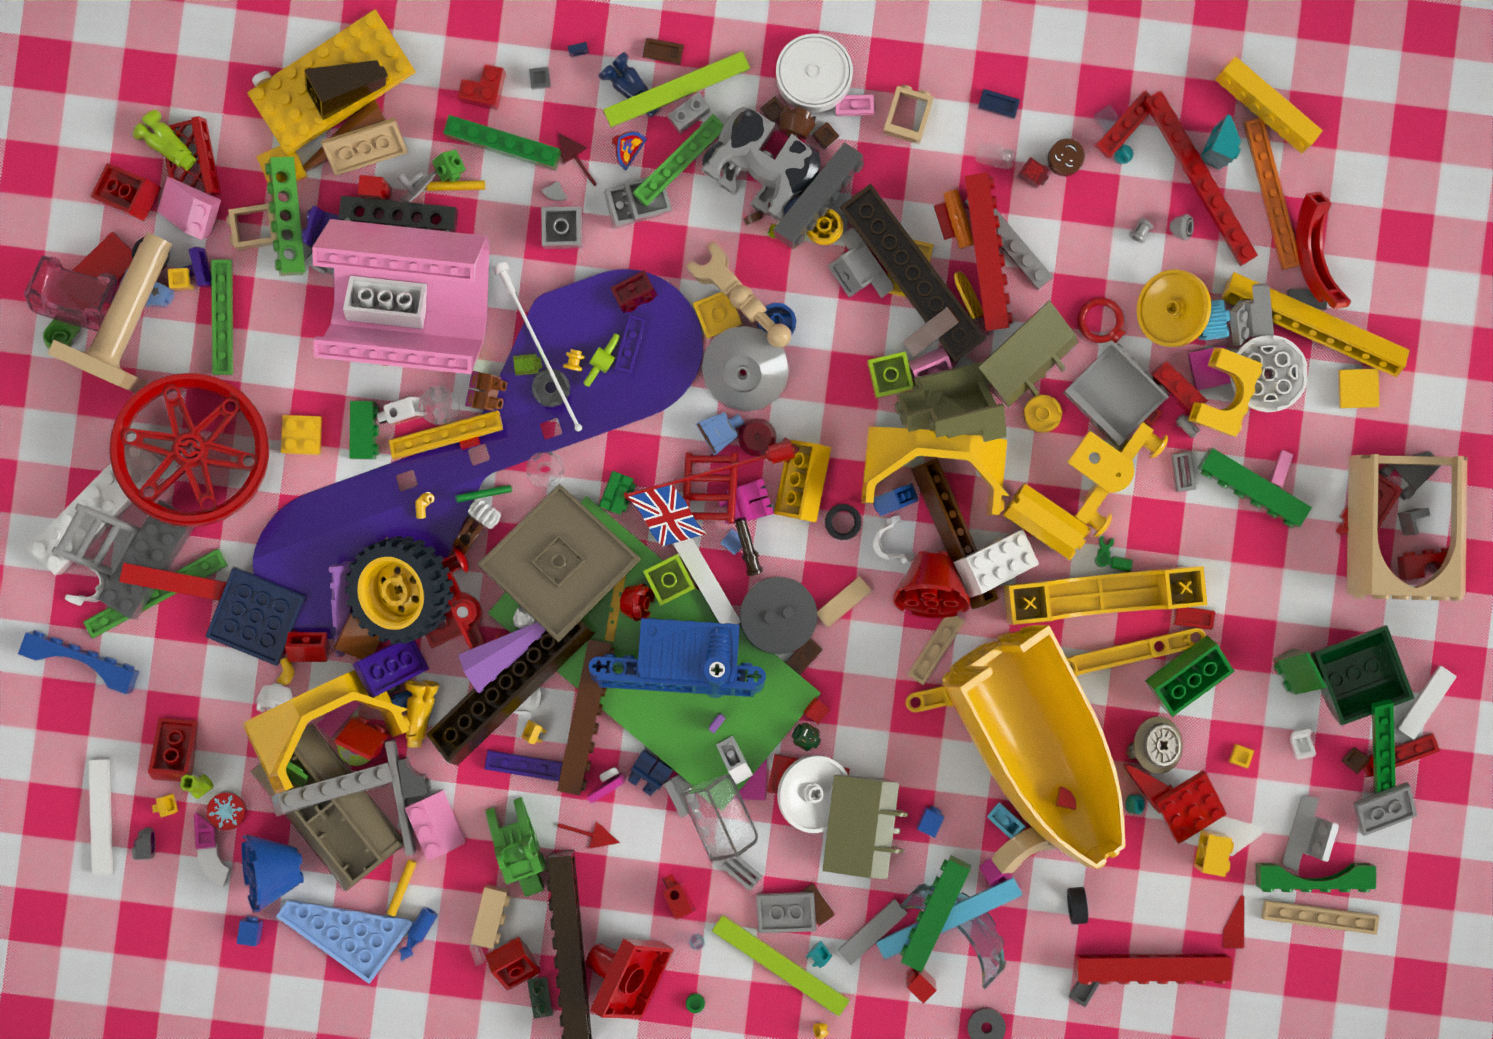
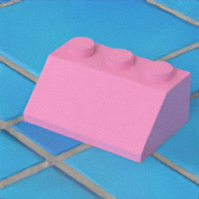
[405,790,466,861]

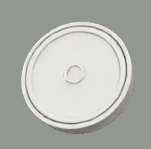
[776,34,853,113]

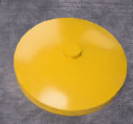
[1136,269,1211,347]

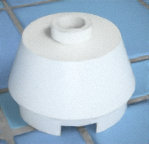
[255,683,293,712]

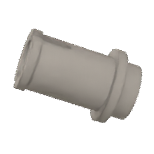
[1175,414,1200,438]

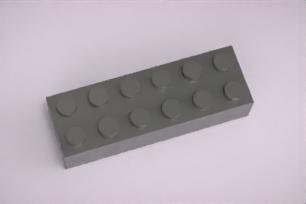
[98,500,194,620]

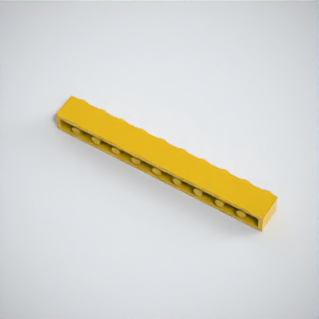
[1221,272,1409,377]

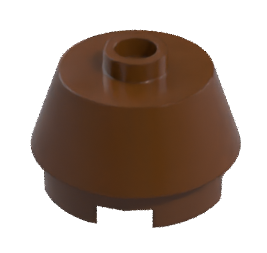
[779,105,816,139]

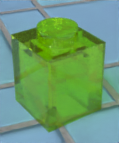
[513,353,542,376]

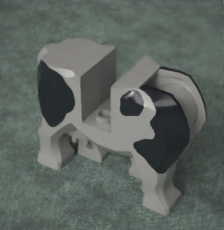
[702,107,820,221]

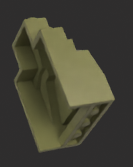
[895,362,1007,442]

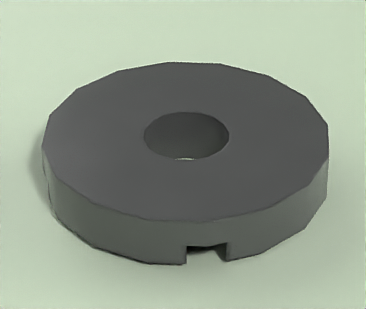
[532,369,570,407]
[967,1007,1006,1039]

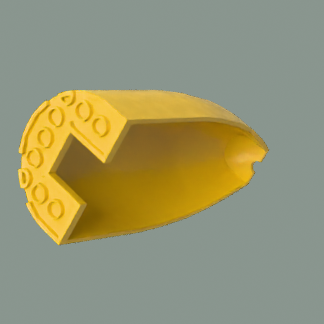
[942,625,1125,869]

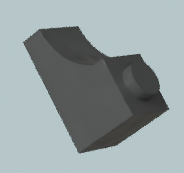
[398,757,431,799]

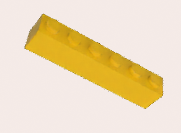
[1215,56,1323,154]

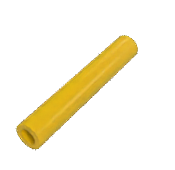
[427,180,486,191]
[387,859,417,916]

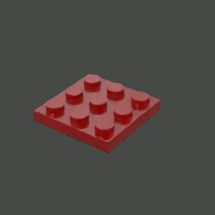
[1154,770,1227,845]

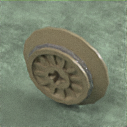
[1134,716,1183,774]

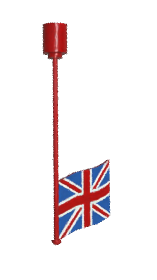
[624,440,795,546]

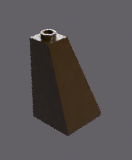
[304,60,388,120]

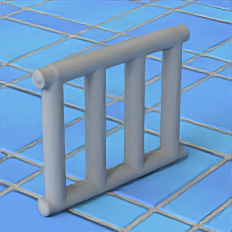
[52,503,141,576]

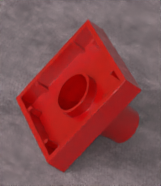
[586,938,674,1019]

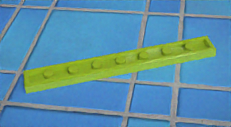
[603,51,750,128]
[712,914,850,1016]

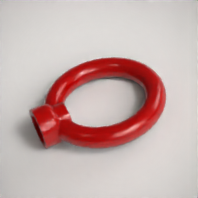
[1077,297,1126,344]

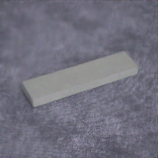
[838,898,908,965]

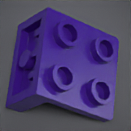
[302,206,340,248]

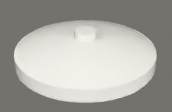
[777,755,848,833]

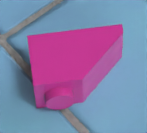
[979,857,1021,888]

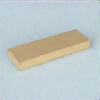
[817,576,872,627]

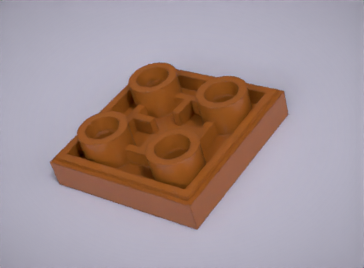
[334,613,380,659]

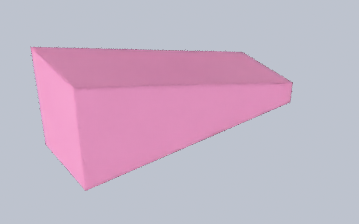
[1268,450,1293,487]

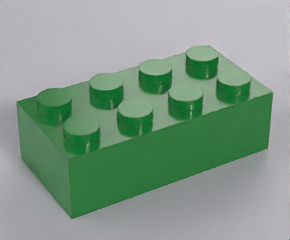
[1145,636,1235,717]

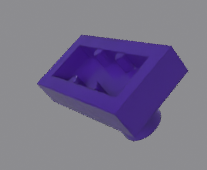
[183,247,212,287]

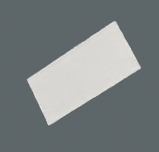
[1184,816,1263,856]

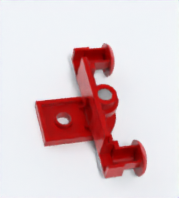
[425,547,503,650]

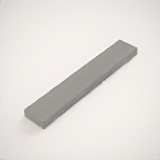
[385,739,416,856]

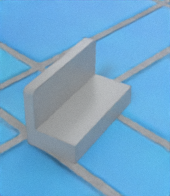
[664,775,701,818]

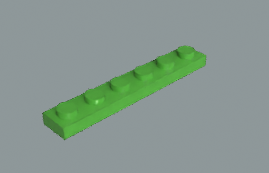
[632,114,724,207]
[211,259,234,375]

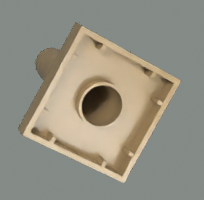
[47,232,172,393]

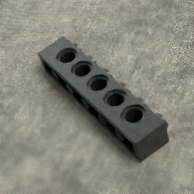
[339,196,458,232]

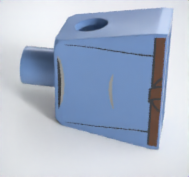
[696,412,744,455]

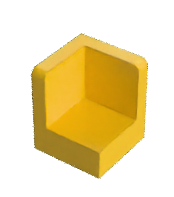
[168,268,194,291]

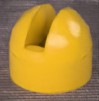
[813,1022,829,1039]

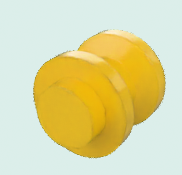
[563,349,585,371]

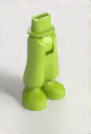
[133,109,196,171]

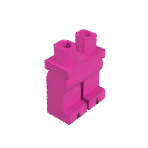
[718,478,774,524]

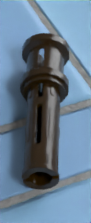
[734,517,763,576]

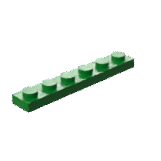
[1371,699,1396,794]

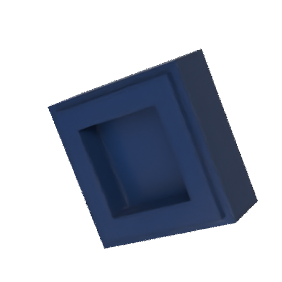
[567,42,589,58]

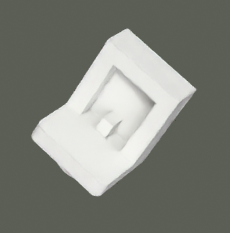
[1289,728,1316,760]

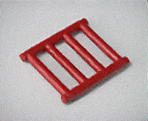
[683,452,738,523]

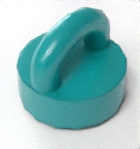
[1113,144,1134,165]
[1125,795,1145,814]

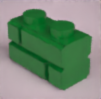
[599,471,637,515]

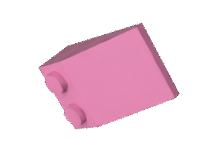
[158,177,221,240]
[908,348,953,383]

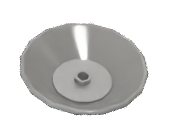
[702,326,789,411]

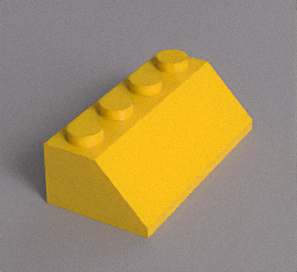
[774,439,831,523]

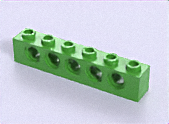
[265,157,306,276]

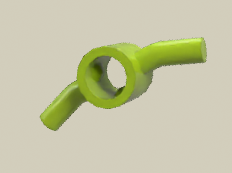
[583,333,621,387]

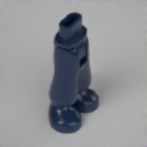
[598,52,661,118]

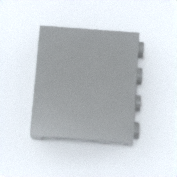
[1063,343,1169,447]

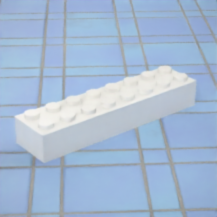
[28,438,164,575]

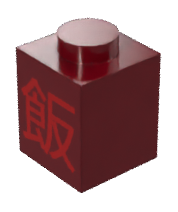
[1017,157,1049,189]

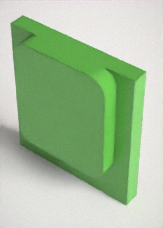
[286,761,308,787]

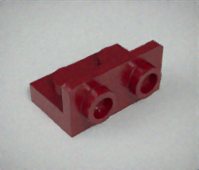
[610,270,657,313]

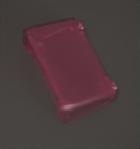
[24,255,118,332]

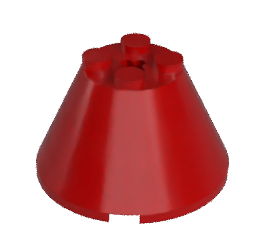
[892,551,971,618]

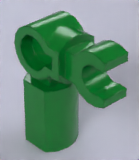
[1095,536,1133,572]

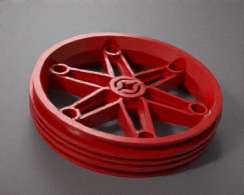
[109,373,269,527]

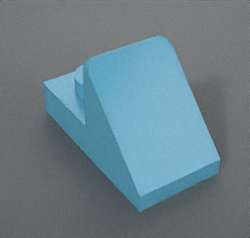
[987,802,1026,839]

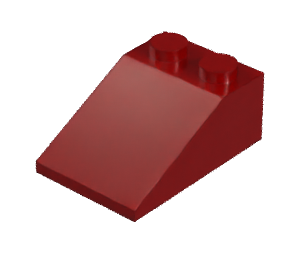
[90,163,161,222]
[334,715,390,760]
[148,718,198,782]

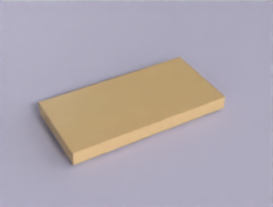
[321,118,408,176]

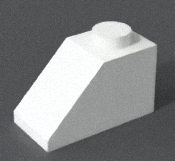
[716,736,753,784]

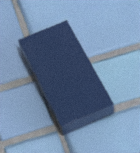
[978,89,1020,119]

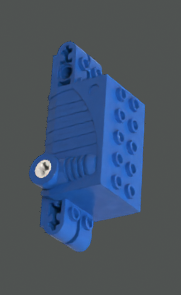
[588,618,766,698]

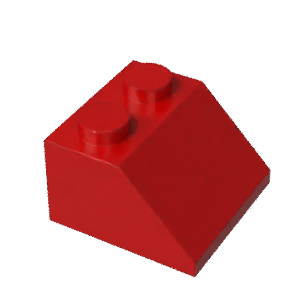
[485,937,541,991]

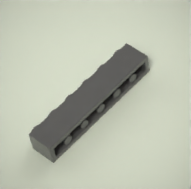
[773,142,864,249]

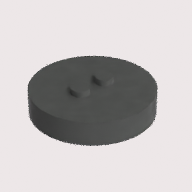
[740,577,817,654]

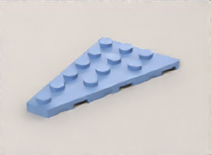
[276,900,414,984]

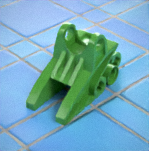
[485,797,546,897]

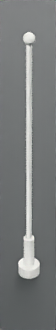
[493,262,582,432]

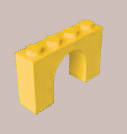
[1188,348,1263,437]

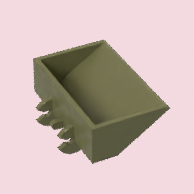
[978,301,1079,408]
[822,775,908,879]

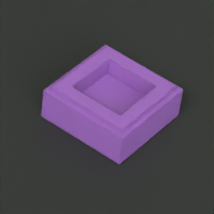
[708,713,726,734]

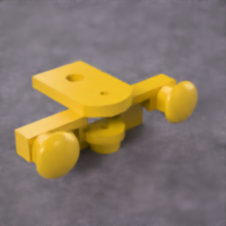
[1066,422,1168,537]

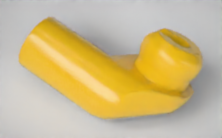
[277,657,295,686]

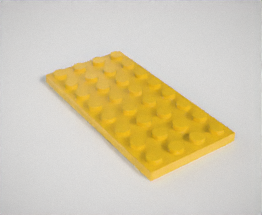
[247,9,416,156]

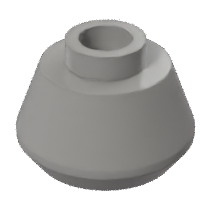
[1170,214,1194,240]

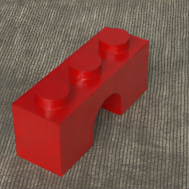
[1151,361,1208,415]
[1397,547,1449,580]

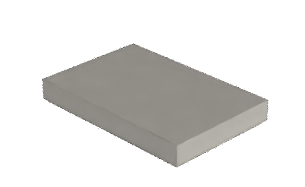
[1353,782,1417,836]
[756,892,816,933]

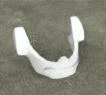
[873,515,915,564]
[65,557,109,606]

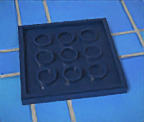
[205,566,306,666]

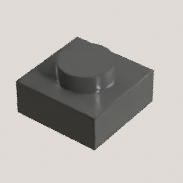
[529,67,551,90]

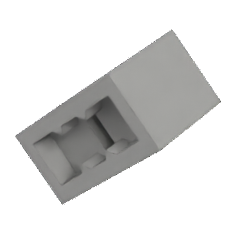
[668,92,711,134]

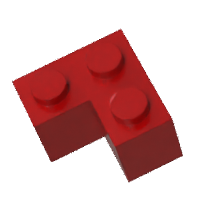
[458,64,506,110]

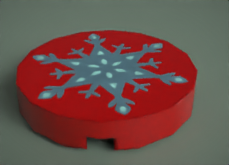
[207,792,246,831]

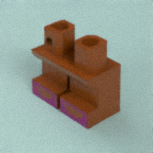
[465,371,507,411]

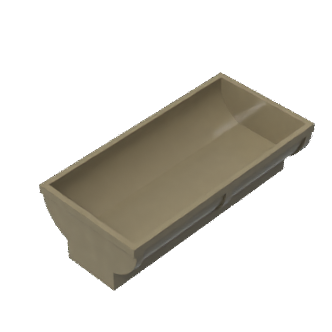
[251,723,404,891]

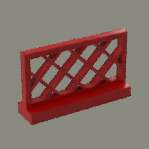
[165,116,221,196]

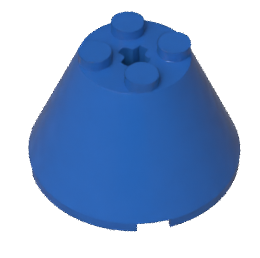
[241,834,304,913]

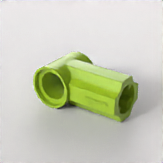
[180,774,214,799]

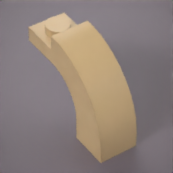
[991,827,1056,874]

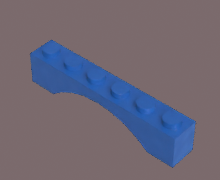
[18,630,140,694]

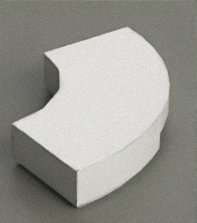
[197,842,231,887]

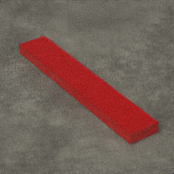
[119,562,227,601]

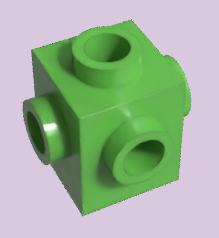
[432,150,466,182]

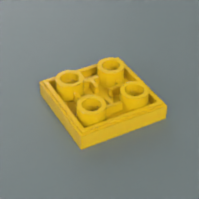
[1338,369,1380,409]

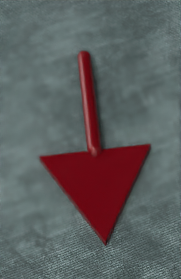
[559,133,597,186]

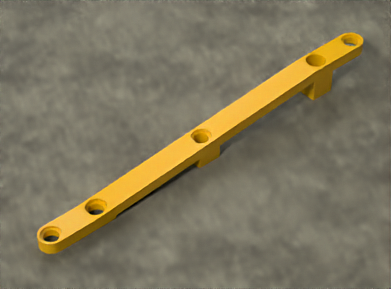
[905,628,1206,712]

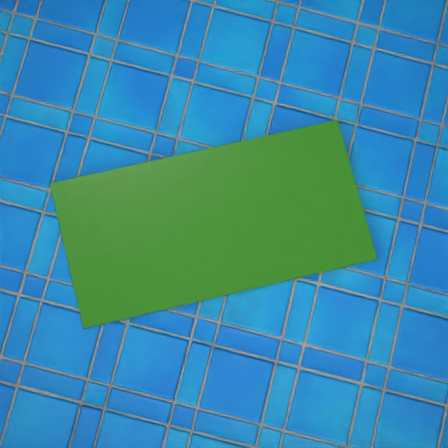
[488,496,821,811]

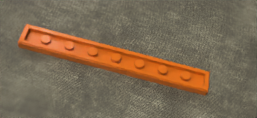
[1243,118,1300,270]

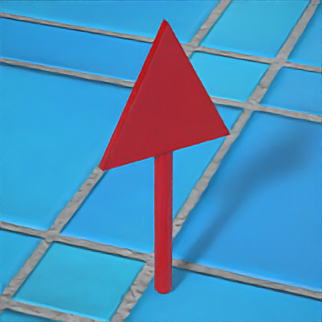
[558,821,620,849]

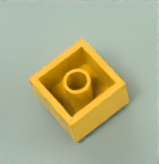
[1194,829,1234,877]

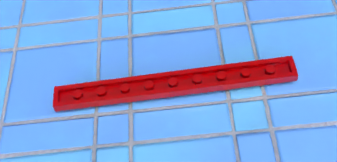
[1143,90,1258,266]

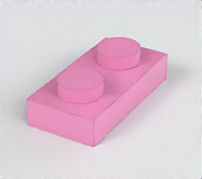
[836,95,874,116]

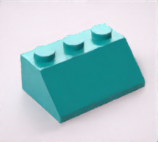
[1200,114,1241,170]

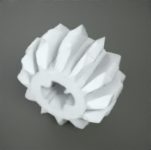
[468,499,501,529]

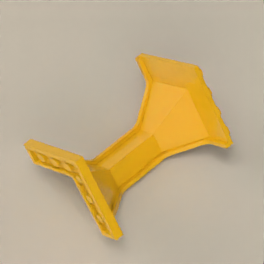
[861,426,1009,516]
[242,670,410,794]

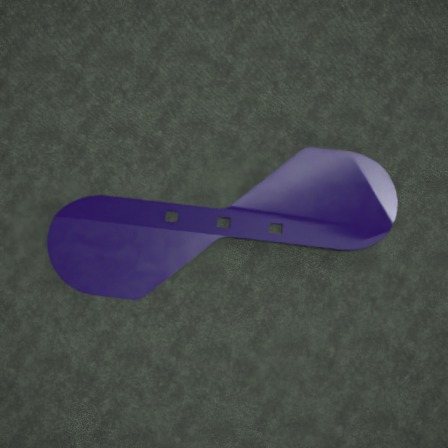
[253,269,703,639]

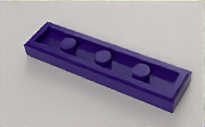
[484,750,563,781]

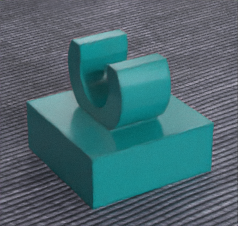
[806,941,832,968]

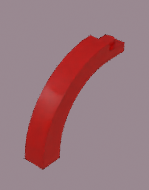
[1296,191,1351,309]

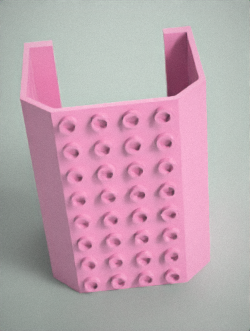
[312,219,490,374]

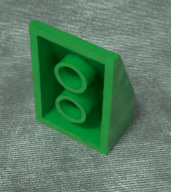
[1273,649,1327,695]

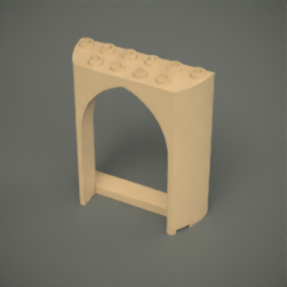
[1347,454,1468,601]

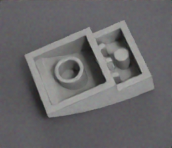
[604,177,672,229]

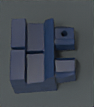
[628,749,673,796]

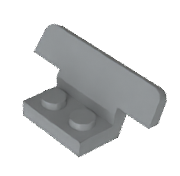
[828,229,893,298]
[1230,283,1274,346]
[1282,795,1339,871]

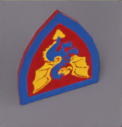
[612,131,647,171]

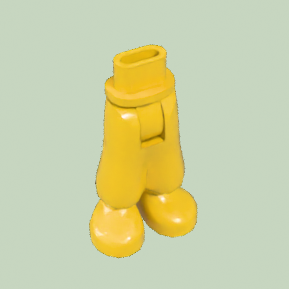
[404,680,440,748]

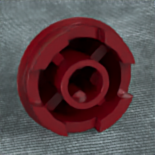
[738,418,776,456]

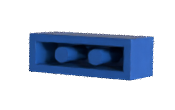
[873,483,919,516]

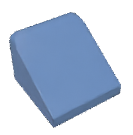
[720,528,742,555]

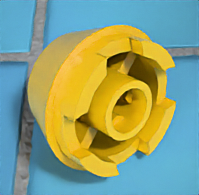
[806,209,844,246]

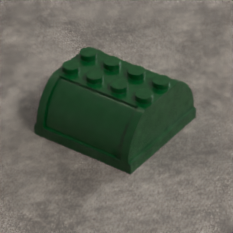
[1311,625,1415,726]

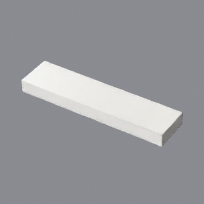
[1396,665,1457,740]

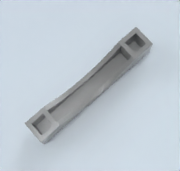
[271,763,393,817]

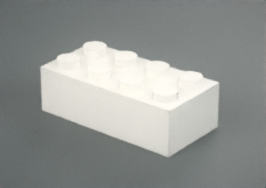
[954,529,1039,597]

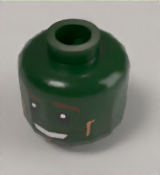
[791,723,821,751]

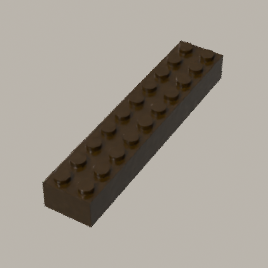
[840,183,986,362]
[426,618,595,766]
[545,850,592,1039]

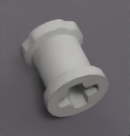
[1129,218,1154,243]

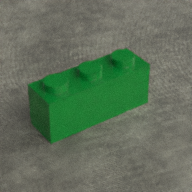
[349,401,380,460]

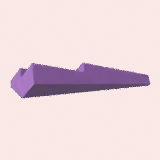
[329,561,352,657]
[458,622,546,693]

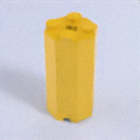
[1002,483,1091,561]

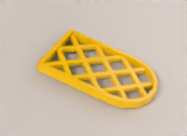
[954,271,984,319]

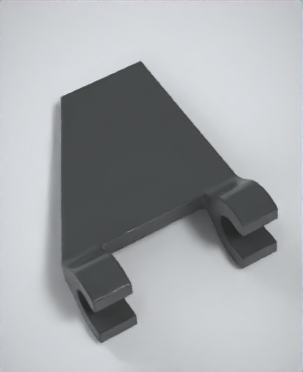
[1378,451,1441,500]

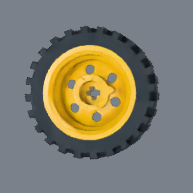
[345,536,454,644]

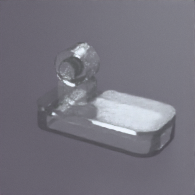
[975,143,1016,170]

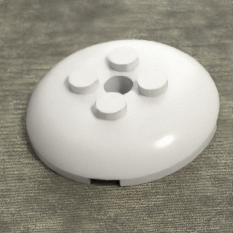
[1230,335,1308,412]

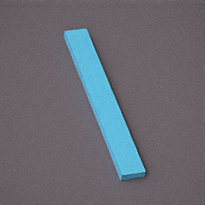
[876,877,1022,960]

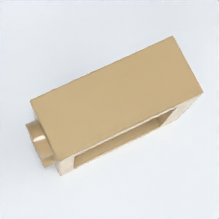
[883,85,934,144]
[227,204,283,250]

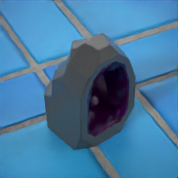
[132,827,156,860]

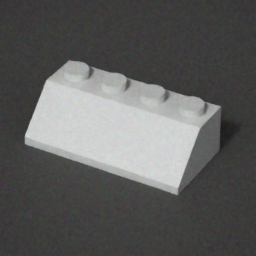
[343,276,427,329]

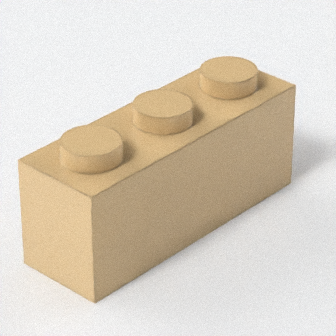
[470,884,511,949]

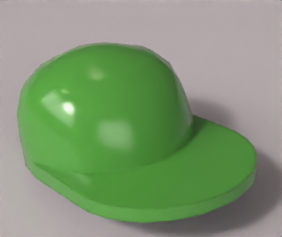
[43,314,81,349]

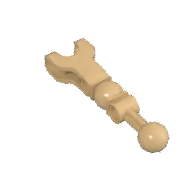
[686,241,791,348]

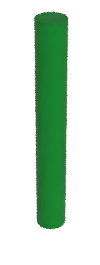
[455,485,512,503]

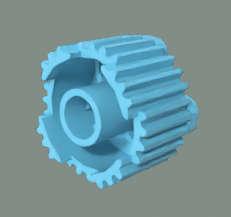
[1198,300,1230,340]

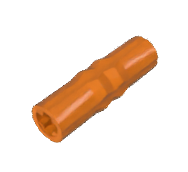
[943,189,974,249]

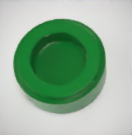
[686,993,705,1013]

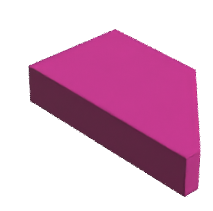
[194,813,216,850]

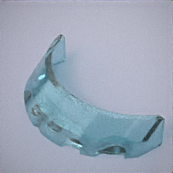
[900,884,1006,989]

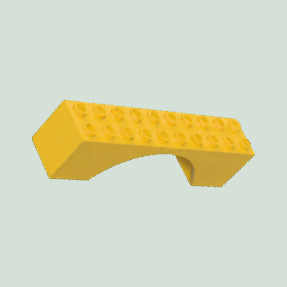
[1003,566,1208,625]

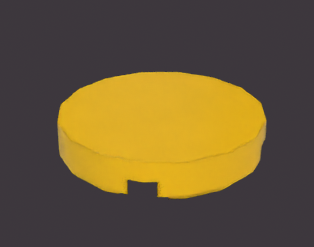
[1023,395,1062,433]

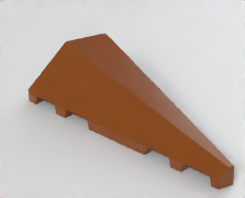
[303,99,386,172]

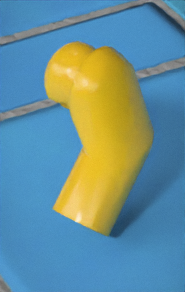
[415,492,434,519]

